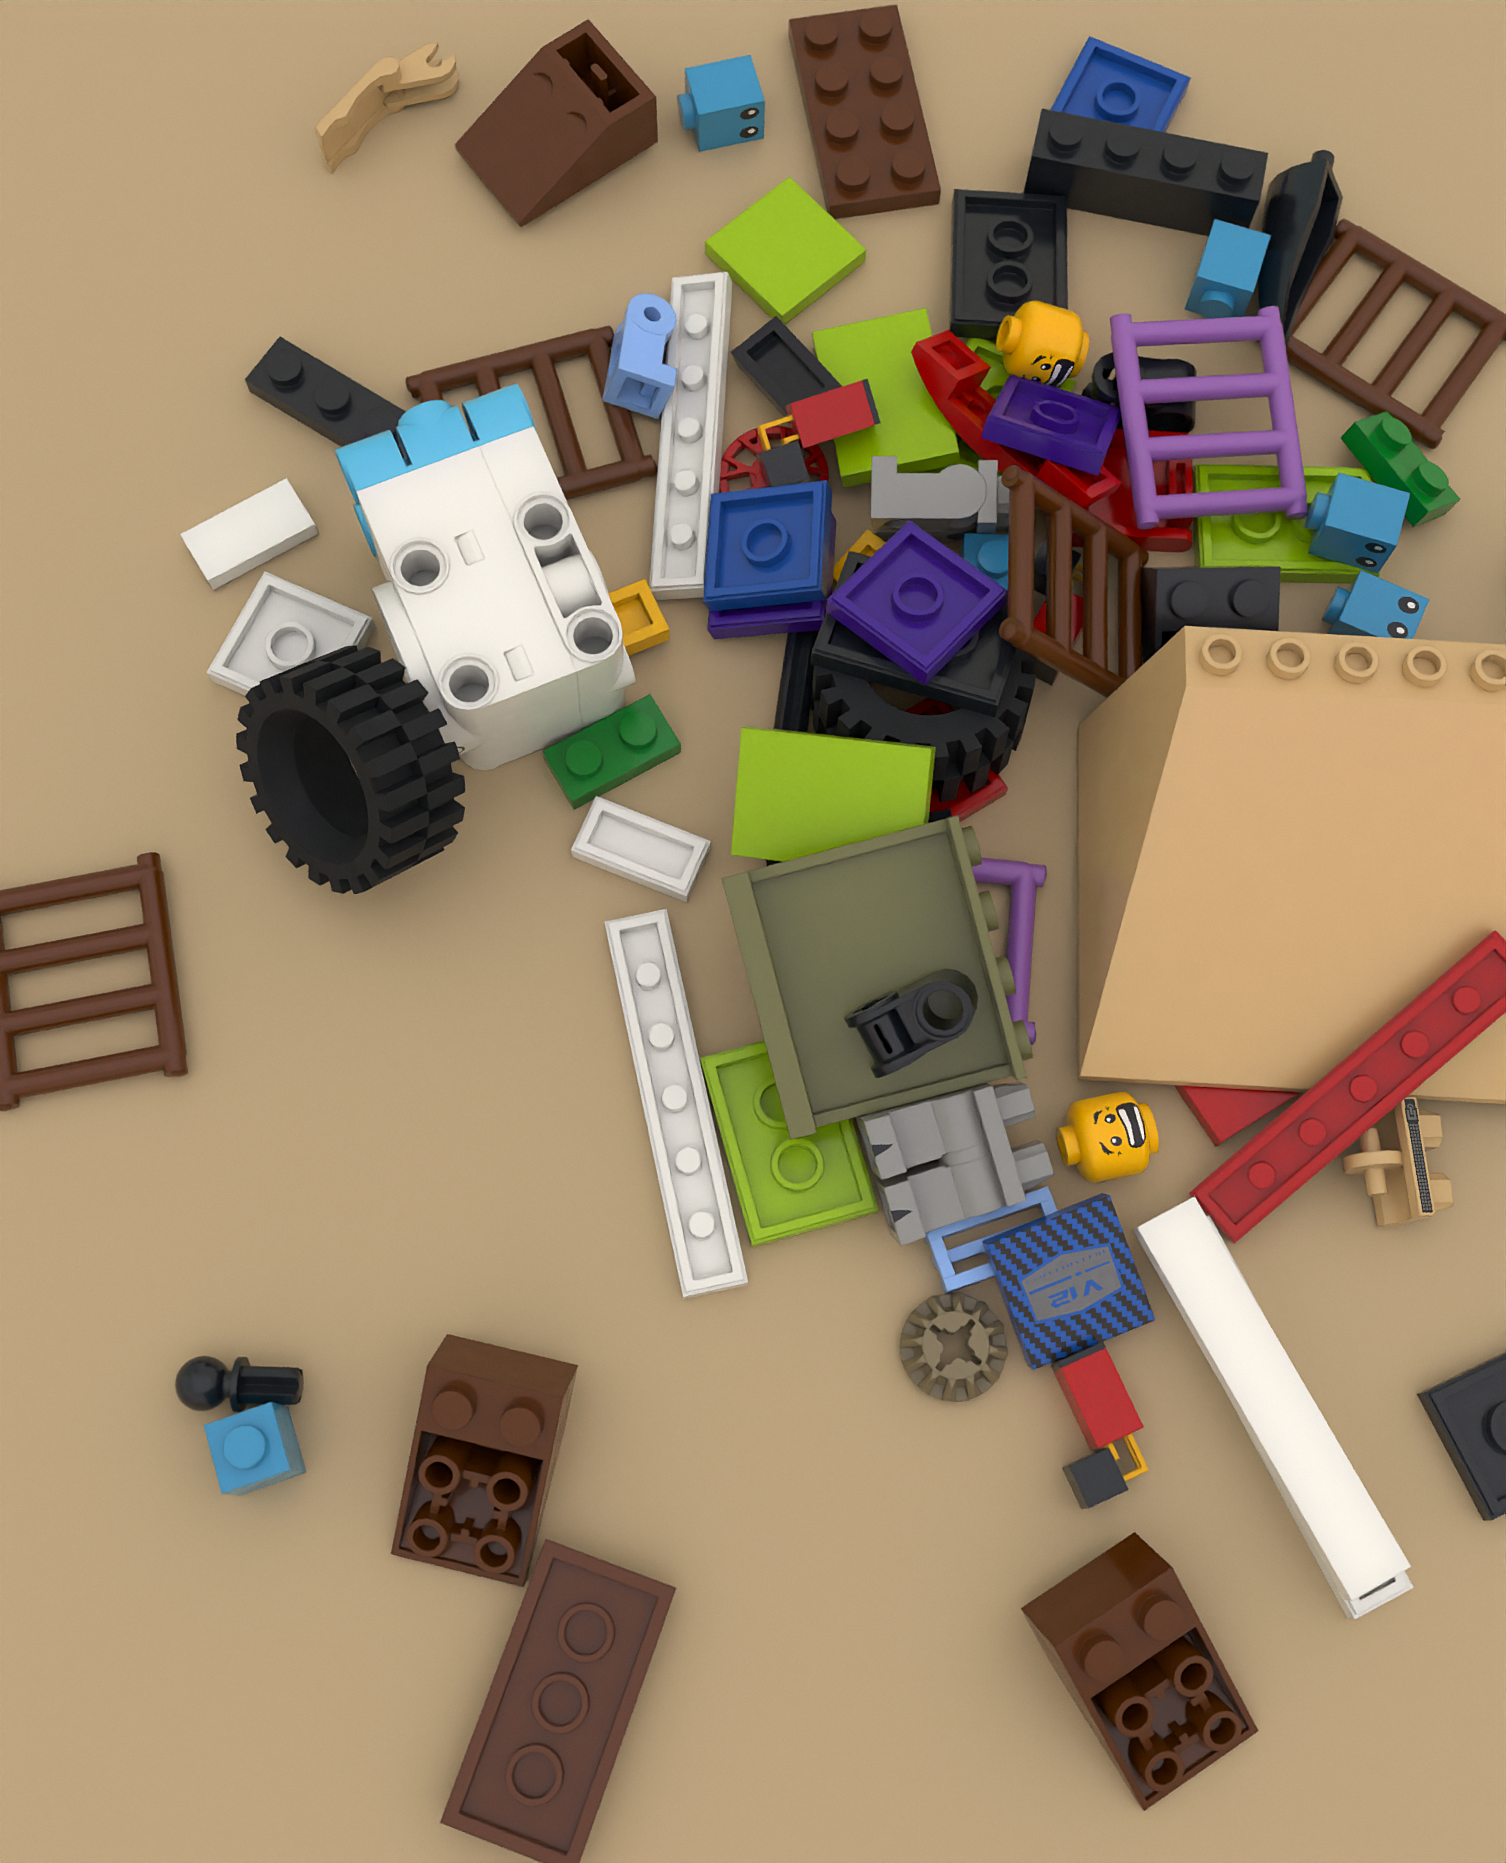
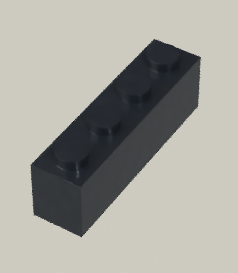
[1023,109,1268,236]

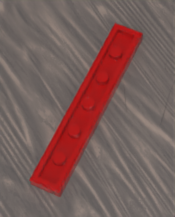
[1189,930,1506,1244]

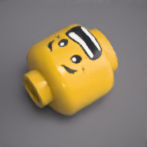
[996,301,1089,387]
[1056,1092,1159,1183]

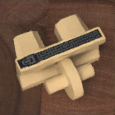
[1342,1097,1454,1227]

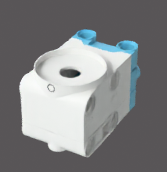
[334,383,636,770]

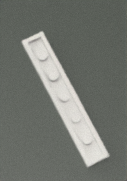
[649,272,733,600]
[605,909,748,1299]
[1133,1196,1411,1601]

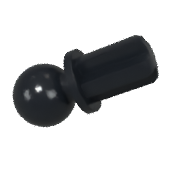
[175,1356,304,1412]

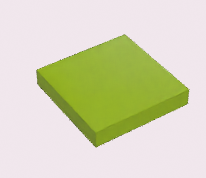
[705,177,867,324]

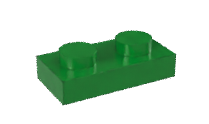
[1340,411,1461,527]
[542,694,681,810]

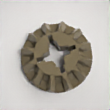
[900,1292,1009,1402]

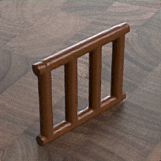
[1257,218,1506,449]
[405,325,658,500]
[999,465,1149,698]
[0,852,188,1111]

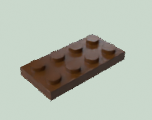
[788,4,941,219]
[440,1539,676,1863]

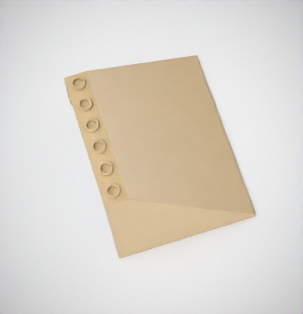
[1077,626,1506,1104]

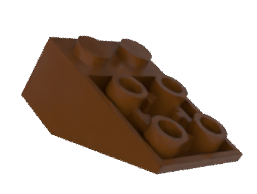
[455,19,658,227]
[391,1334,578,1587]
[1020,1532,1258,1811]

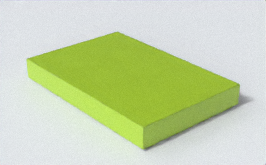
[812,308,960,488]
[1193,464,1380,584]
[731,726,936,862]
[700,1041,879,1248]

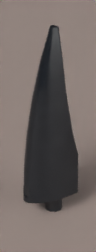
[1258,150,1343,347]

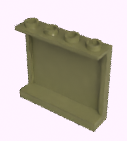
[721,815,1033,1140]

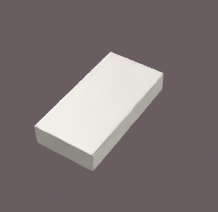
[180,478,319,590]
[571,796,711,903]

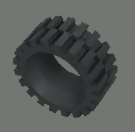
[236,645,466,894]
[811,649,1037,802]

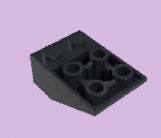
[1141,565,1281,664]

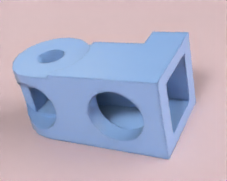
[602,293,677,419]

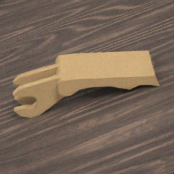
[314,43,459,174]

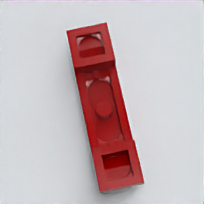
[911,330,1122,507]

